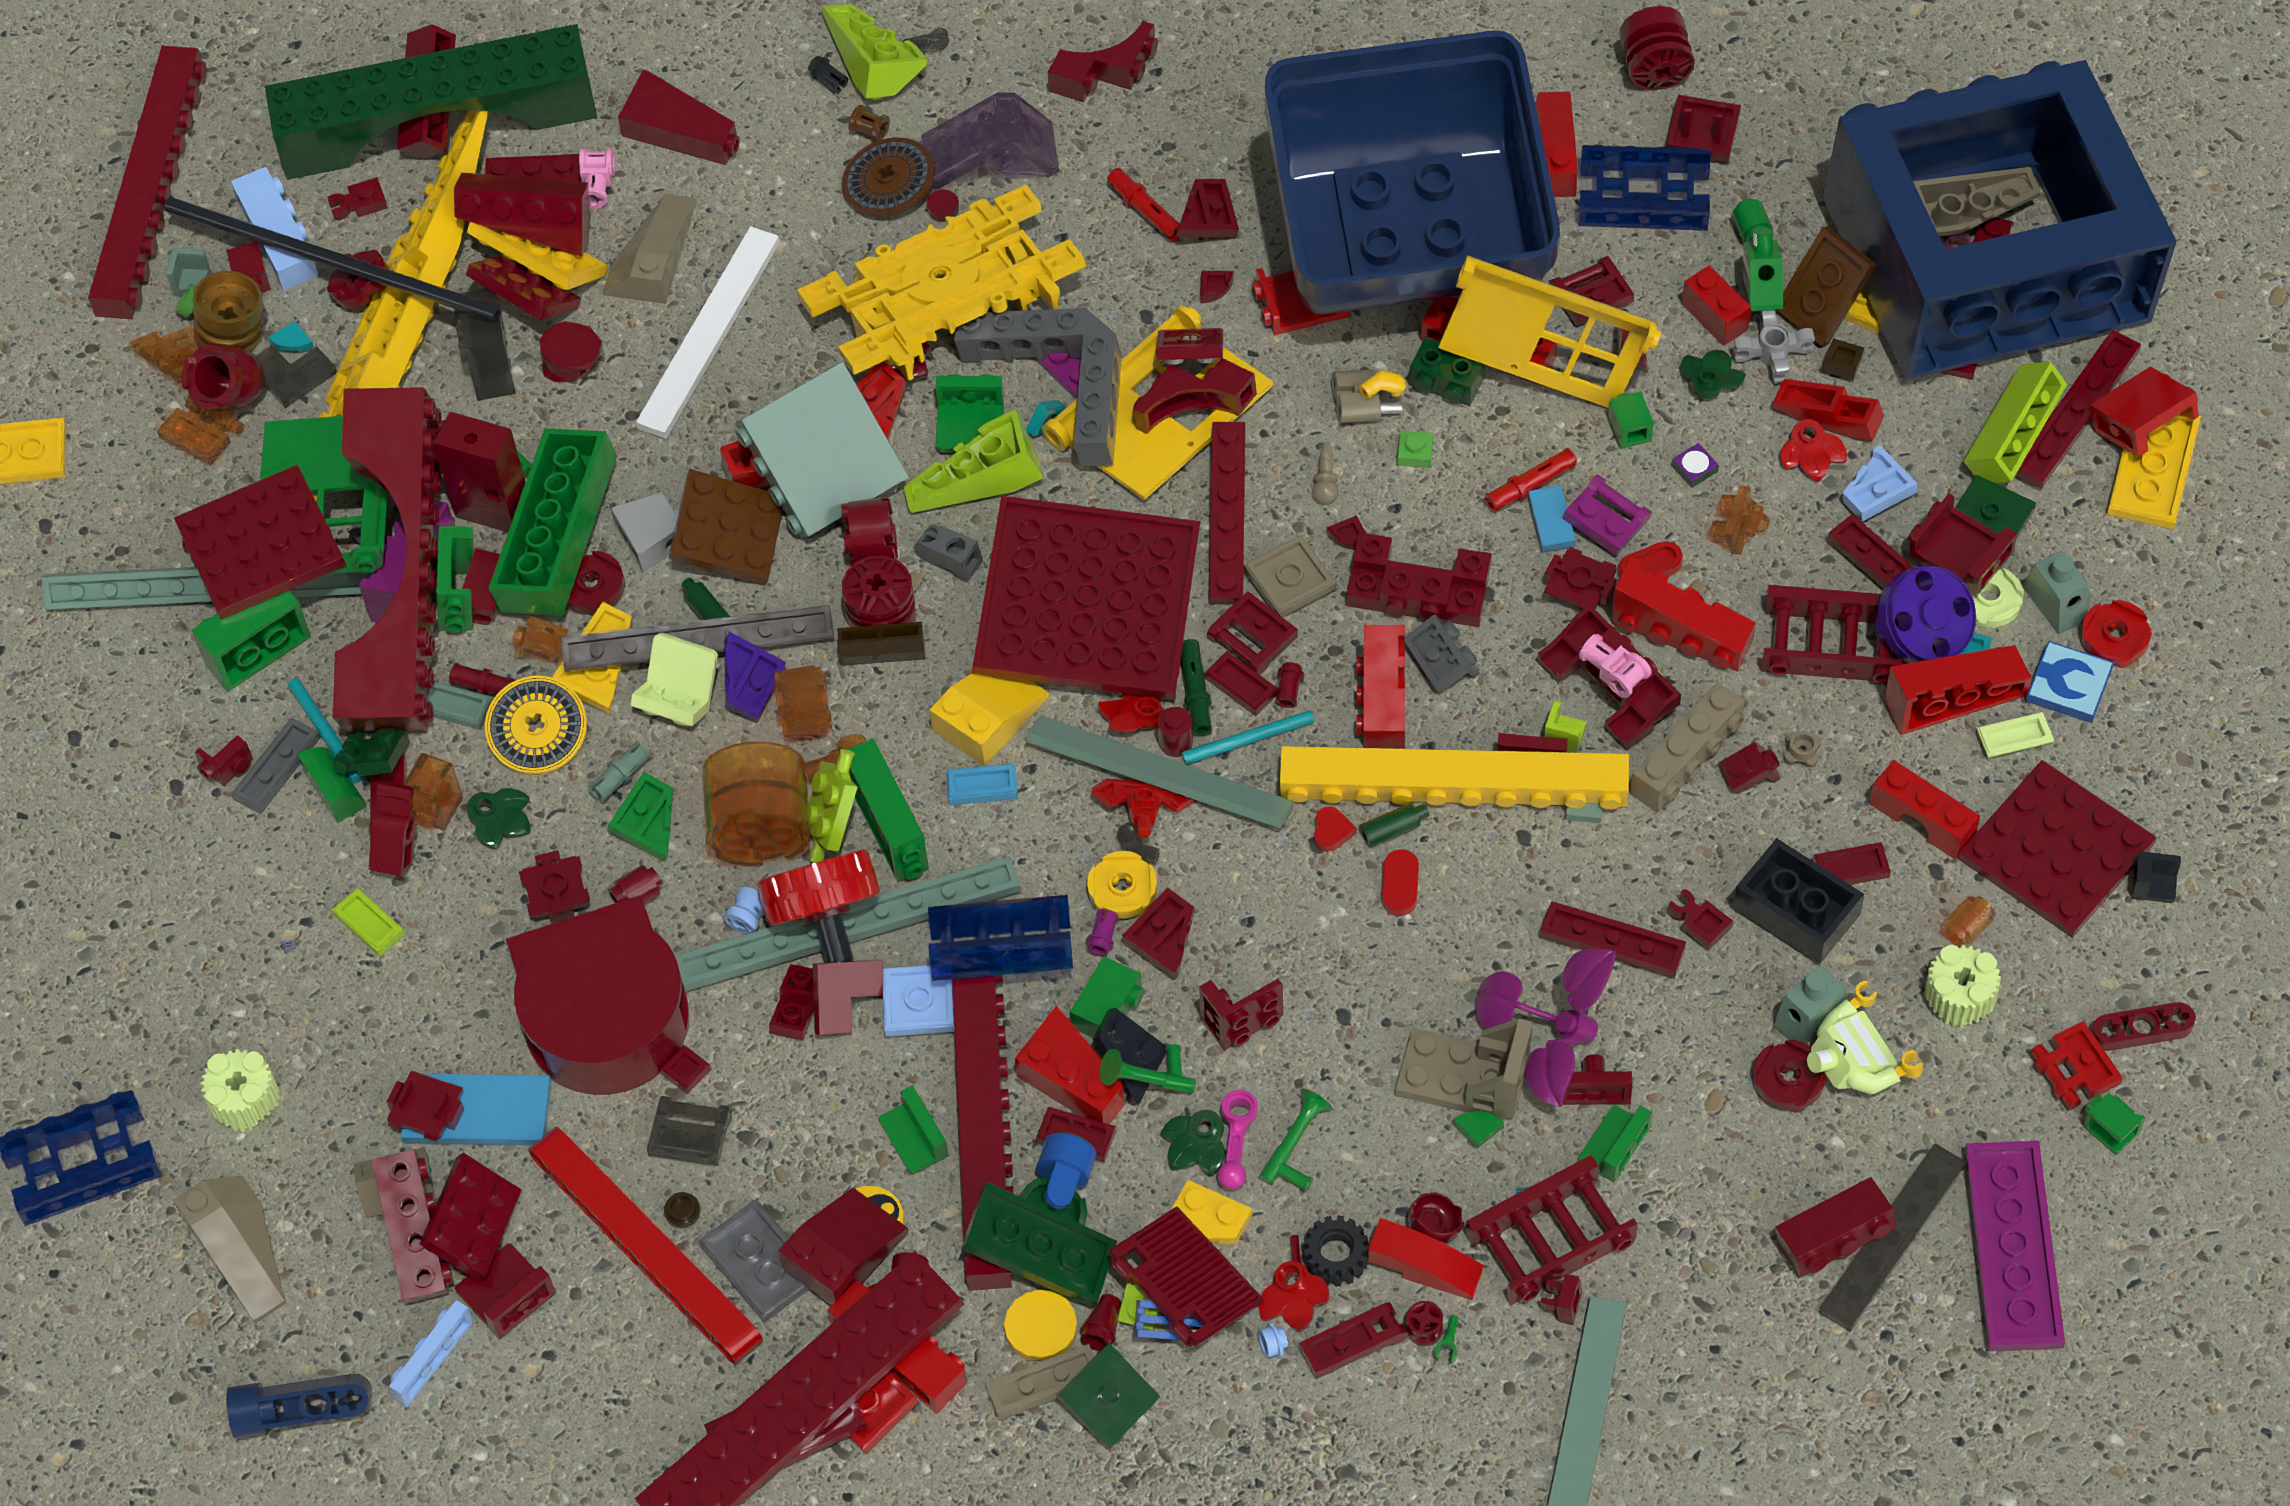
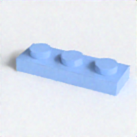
[389,1300,474,1408]

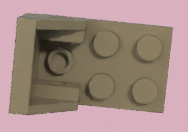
[1395,1018,1533,1119]

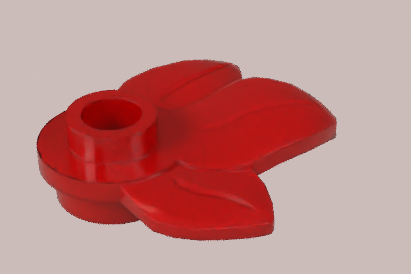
[1780,419,1847,482]
[1098,693,1164,732]
[1259,1261,1330,1331]

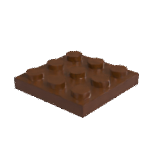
[669,469,783,586]

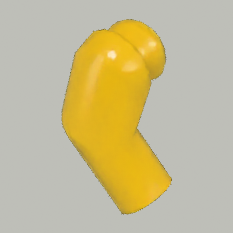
[1358,370,1406,399]

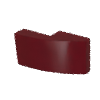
[769,964,814,1041]

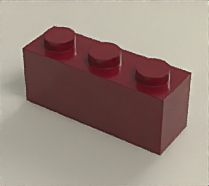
[1775,1177,1897,1278]

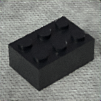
[1733,838,1864,964]

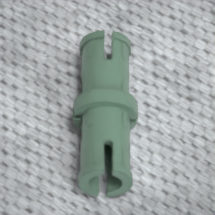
[588,741,651,802]

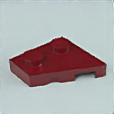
[1122,887,1195,979]

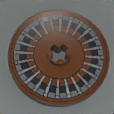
[842,137,935,217]

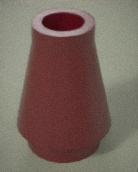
[1080,1294,1122,1351]

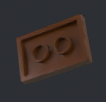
[1777,227,1877,346]

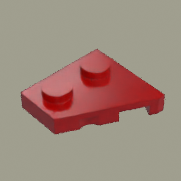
[857,361,907,440]

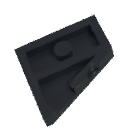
[1093,1007,1166,1106]

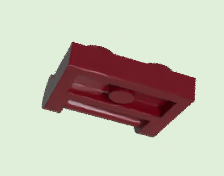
[1549,256,1634,326]
[1207,591,1298,675]

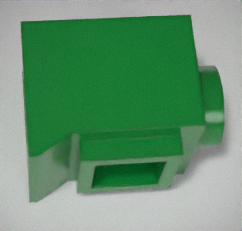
[2083,1092,2145,1155]

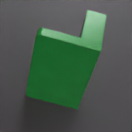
[878,1085,949,1175]
[1578,1105,1653,1183]

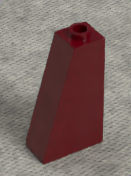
[618,70,740,165]

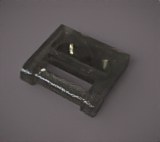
[646,1096,732,1166]

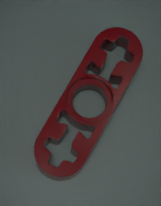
[2091,1002,2196,1051]

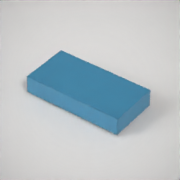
[1528,486,1576,552]
[947,764,1018,805]

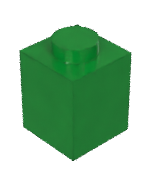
[1608,391,1654,449]

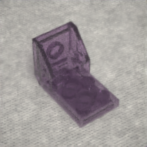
[921,92,1060,190]

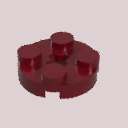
[327,250,390,308]
[567,551,626,616]
[1753,1040,1826,1113]

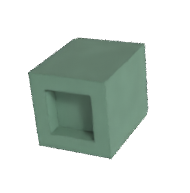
[166,248,212,297]

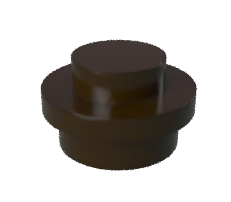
[664,1192,701,1228]

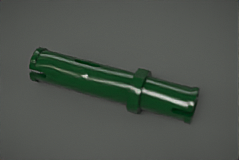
[1181,639,1212,736]

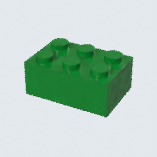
[191,591,311,692]

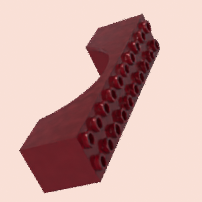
[333,387,442,734]

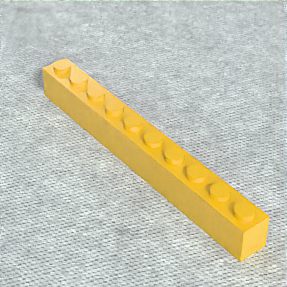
[1280,746,1629,809]

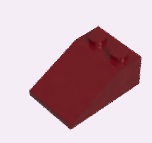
[778,1187,909,1305]

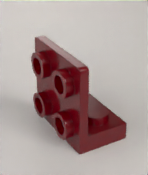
[1199,979,1283,1051]
[454,1243,556,1339]

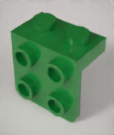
[935,374,1004,453]

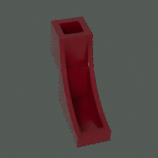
[1047,21,1158,103]
[1133,358,1257,434]

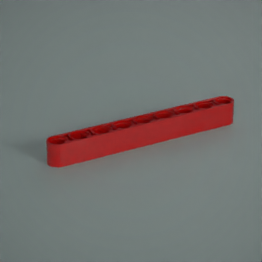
[528,1126,763,1365]

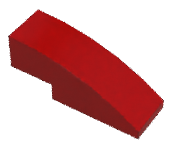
[1772,379,1884,442]
[1368,1218,1484,1300]

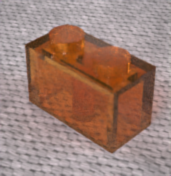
[403,753,463,831]

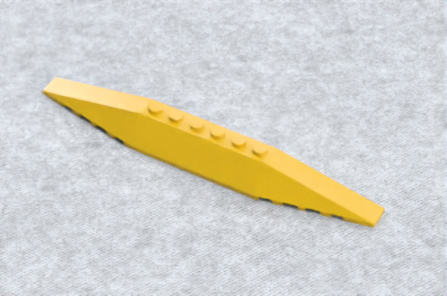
[312,110,488,501]

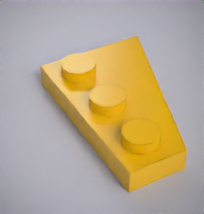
[552,602,632,714]

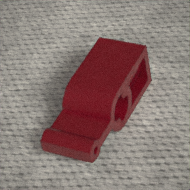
[368,780,415,876]

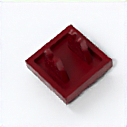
[1666,95,1741,163]

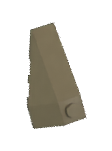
[1913,167,2041,236]
[603,194,697,304]
[173,1176,286,1323]

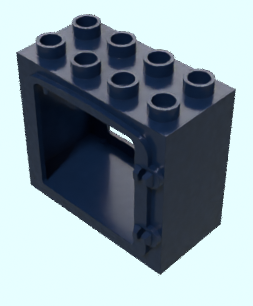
[1823,60,2177,380]

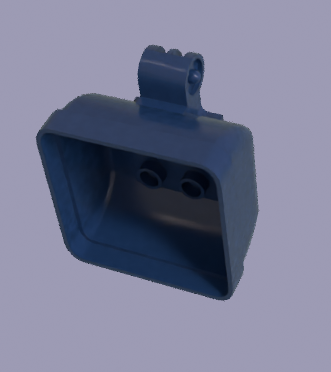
[1265,30,1560,314]

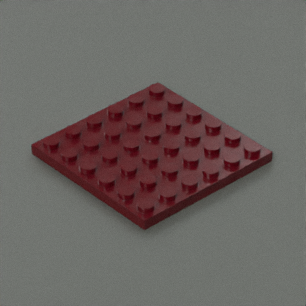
[972,495,1200,700]

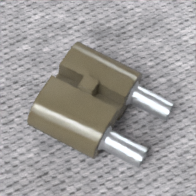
[1332,370,1402,423]

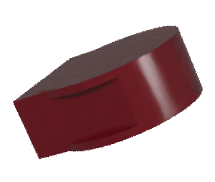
[506,895,689,1095]

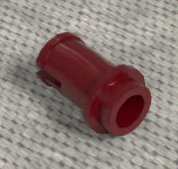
[1275,662,1304,708]

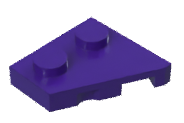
[724,632,787,722]

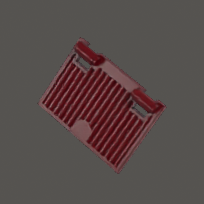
[1108,1206,1264,1349]

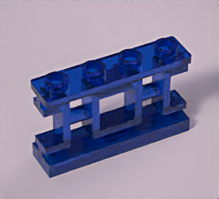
[1579,144,1711,231]
[0,1090,163,1226]

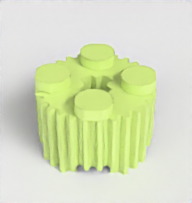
[1924,945,2001,1028]
[200,1049,280,1132]

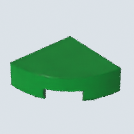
[1453,1111,1504,1149]

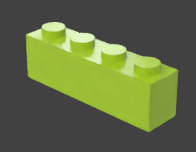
[1964,361,2068,483]

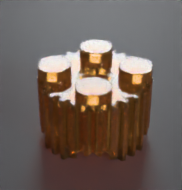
[774,665,833,738]

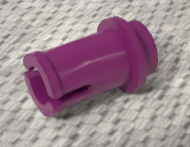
[1086,909,1118,956]

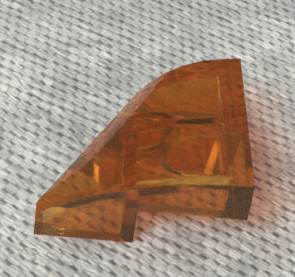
[130,325,199,384]

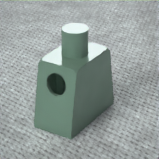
[2023,551,2089,635]
[1774,966,1847,1044]

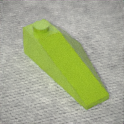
[822,4,928,100]
[903,409,1044,513]

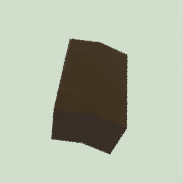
[837,622,926,666]

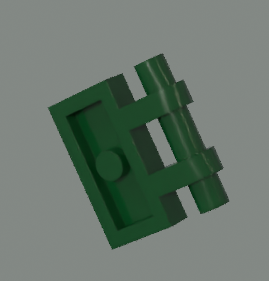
[333,727,409,776]

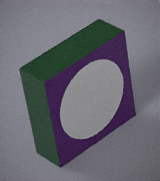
[1672,443,1719,488]

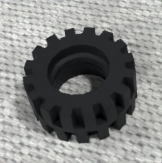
[1303,1215,1369,1287]

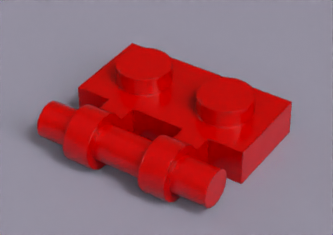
[2030,1021,2123,1110]

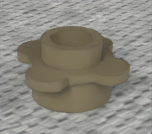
[1784,731,1821,766]

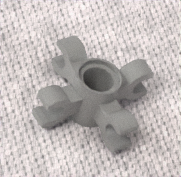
[1733,310,1815,384]

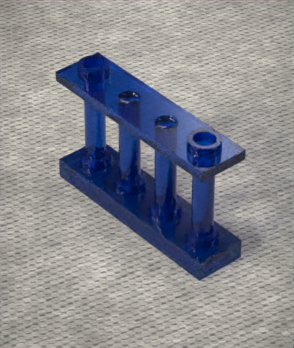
[928,895,1073,981]

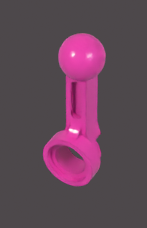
[1217,1090,1258,1190]

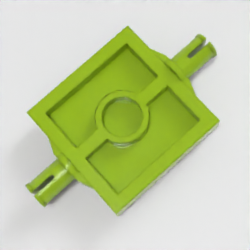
[802,749,857,863]

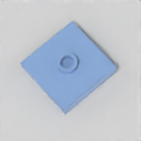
[883,964,955,1037]

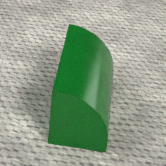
[297,747,367,823]

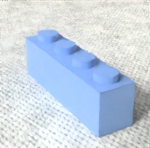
[231,167,319,291]

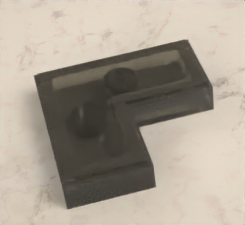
[256,345,337,408]

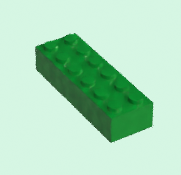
[489,428,617,616]

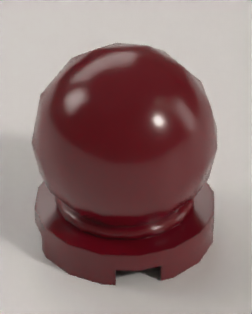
[181,344,264,410]

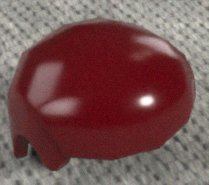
[1408,1192,1465,1244]

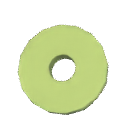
[1972,567,2024,628]

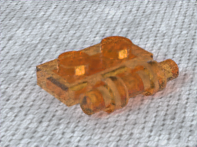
[157,396,244,465]

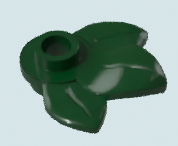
[1681,350,1746,399]
[467,788,531,849]
[1160,1110,1226,1177]

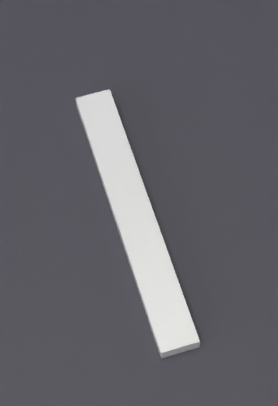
[636,226,780,439]

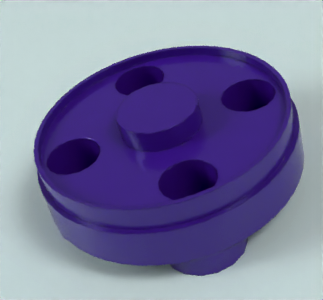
[1875,566,1976,663]

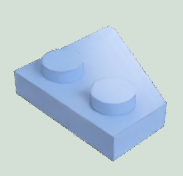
[1842,445,1918,522]

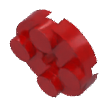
[2081,600,2152,668]

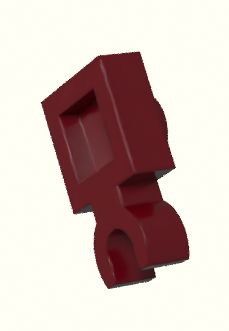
[327,177,388,220]
[1668,889,1733,950]

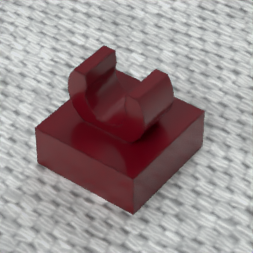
[1541,1273,1582,1325]

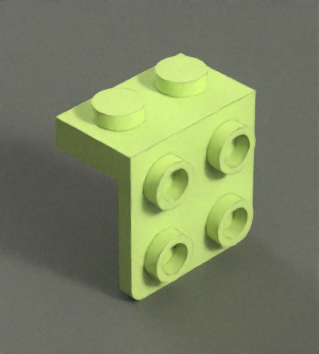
[630,633,718,726]

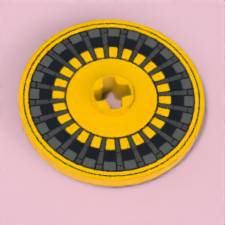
[485,676,587,775]

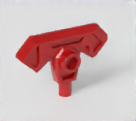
[1092,778,1194,838]

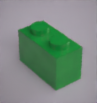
[1069,956,1145,1038]

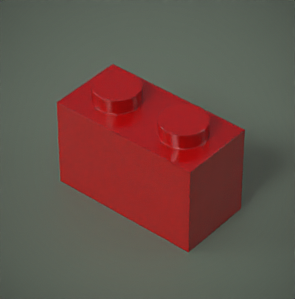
[1682,265,1751,346]

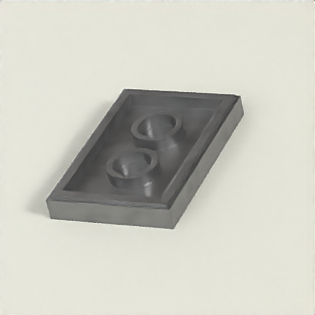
[698,1199,810,1323]

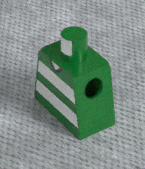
[1742,227,1783,311]

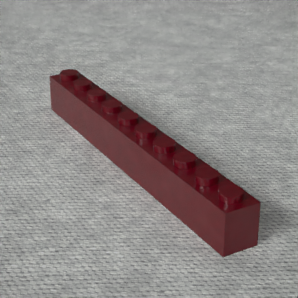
[88,45,207,320]
[951,950,1015,1291]

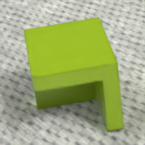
[1544,700,1587,753]

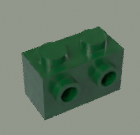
[1409,337,1486,406]

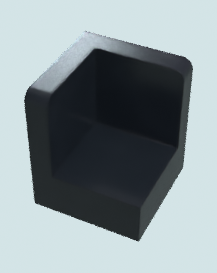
[2132,851,2181,903]

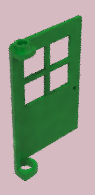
[260,416,388,574]

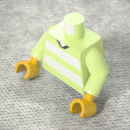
[1807,981,1923,1094]

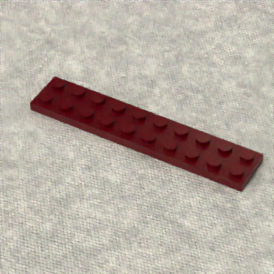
[635,1250,964,1506]

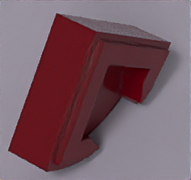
[1200,271,1234,303]
[1326,515,1367,550]

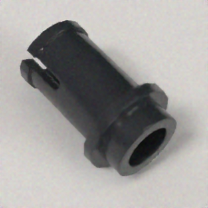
[808,56,848,93]

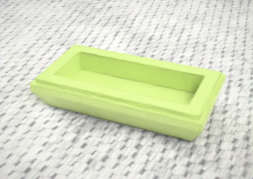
[1977,712,2054,758]

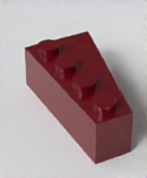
[454,172,589,257]

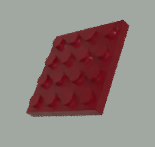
[174,464,346,620]
[1958,760,2157,938]

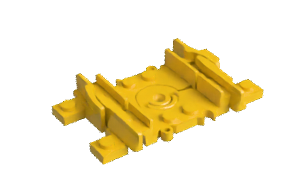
[797,184,1086,381]

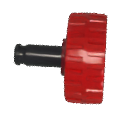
[757,849,880,963]

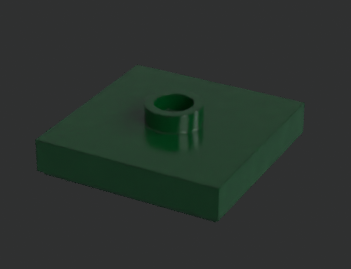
[1955,475,2037,538]
[1056,1343,1160,1449]

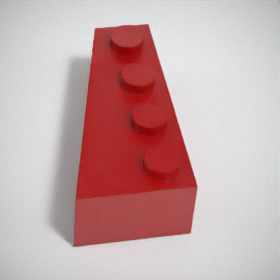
[1612,557,1756,672]

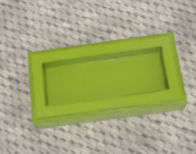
[332,888,405,957]

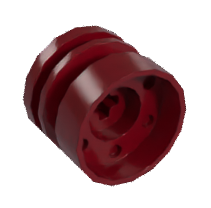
[1619,6,1695,91]
[842,555,917,627]

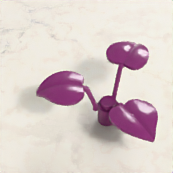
[1475,949,1617,1107]

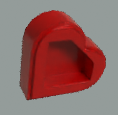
[1314,806,1357,852]

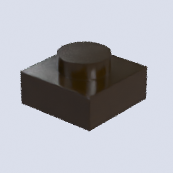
[1822,338,1865,380]

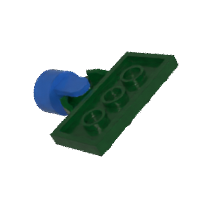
[961,1132,1117,1308]

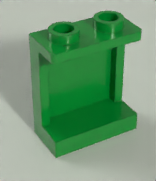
[437,526,474,633]

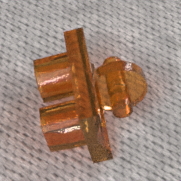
[1710,486,1770,555]

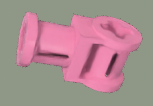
[579,148,615,209]
[1579,634,1652,698]

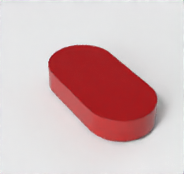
[1618,541,1683,579]
[1382,849,1419,916]

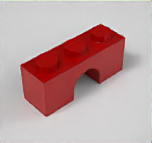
[1870,760,1980,860]

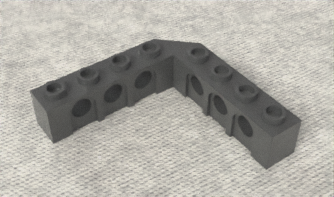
[954,308,1122,466]

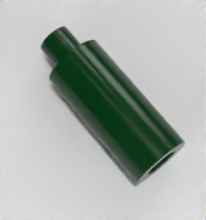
[681,578,731,620]
[1359,803,1429,848]

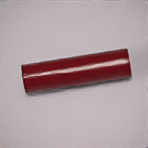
[1290,1235,1301,1263]

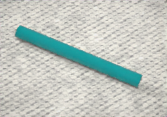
[288,678,364,784]
[1181,710,1314,765]

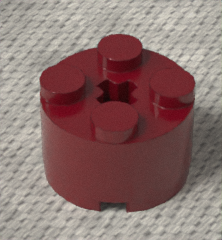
[841,497,898,566]

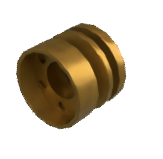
[193,271,262,351]

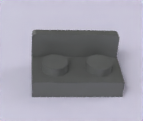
[1405,614,1480,693]

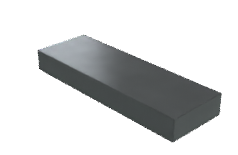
[231,717,321,814]

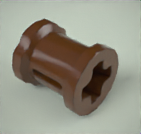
[848,105,890,142]

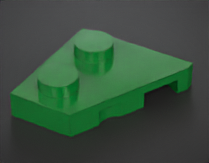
[608,772,673,862]

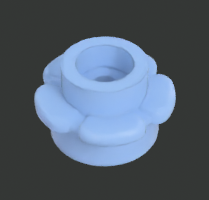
[1258,1322,1288,1358]

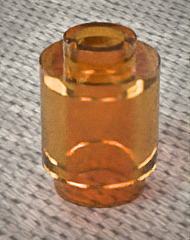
[1942,896,1994,948]

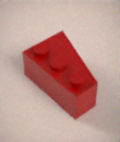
[1357,625,1405,749]
[1015,1005,1125,1124]

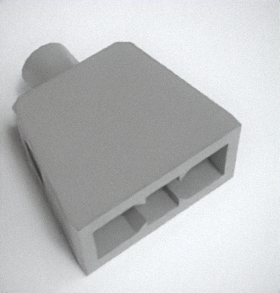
[611,493,680,572]

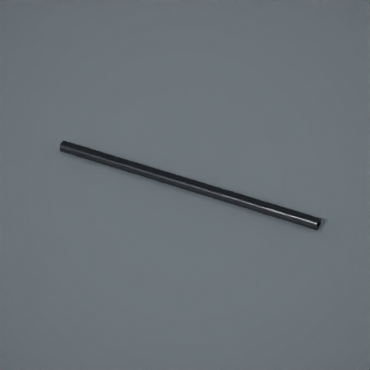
[164,197,502,322]

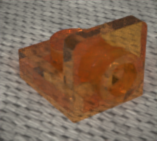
[512,616,568,663]

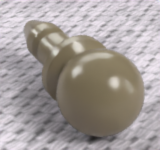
[1312,442,1339,505]

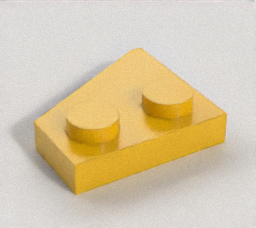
[1171,1180,1253,1245]

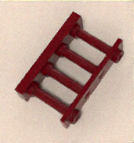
[1761,585,1902,684]
[1465,1155,1638,1306]

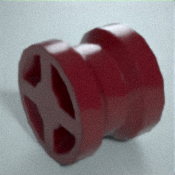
[1406,1301,1443,1346]

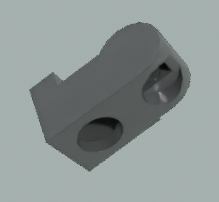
[914,524,983,582]

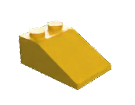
[929,674,1050,766]

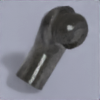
[903,27,950,52]
[1117,822,1160,865]

